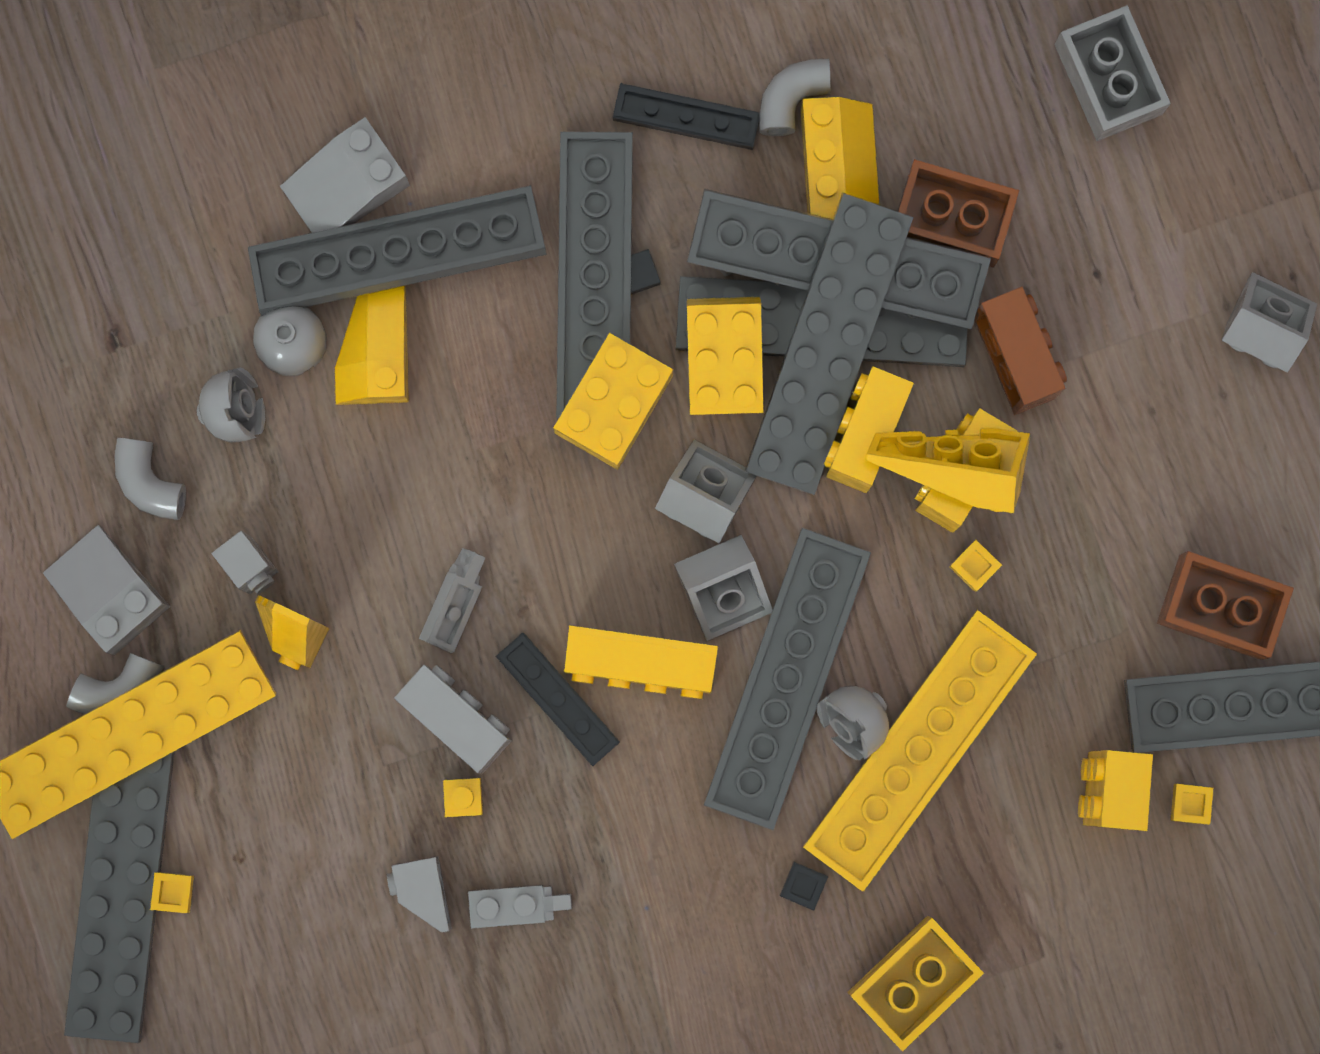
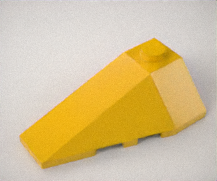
[335,285,409,405]
[867,428,1030,513]
[255,595,329,670]

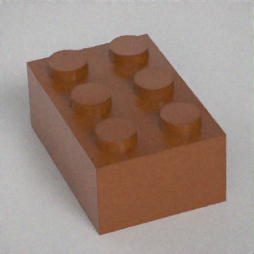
[898,159,1019,268]
[974,287,1067,415]
[1157,551,1294,660]

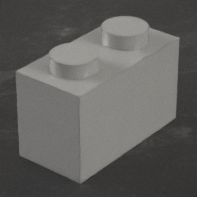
[211,531,278,594]

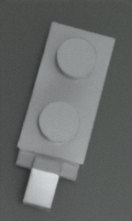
[419,548,485,653]
[468,885,572,929]

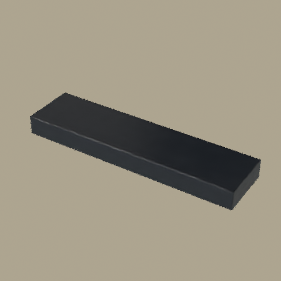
[613,83,759,150]
[496,633,620,766]

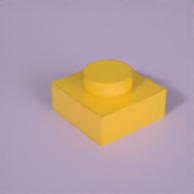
[949,540,1002,592]
[443,778,483,817]
[1171,784,1214,825]
[150,872,194,913]

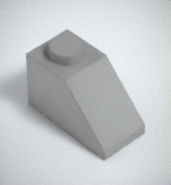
[387,856,452,932]

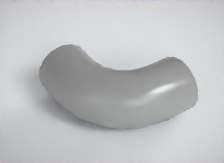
[759,59,831,136]
[115,438,186,520]
[66,653,164,714]

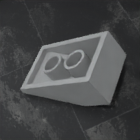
[280,117,410,233]
[43,525,170,655]

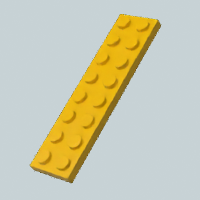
[803,610,1037,892]
[0,630,276,839]

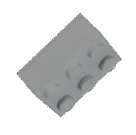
[1054,5,1171,141]
[394,665,512,774]

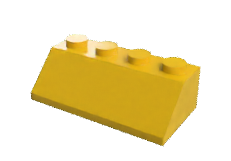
[800,97,879,219]
[564,625,718,699]

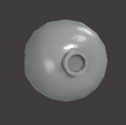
[253,306,327,376]
[197,367,266,443]
[817,686,889,760]

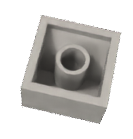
[1222,272,1317,373]
[655,440,757,543]
[674,535,773,641]

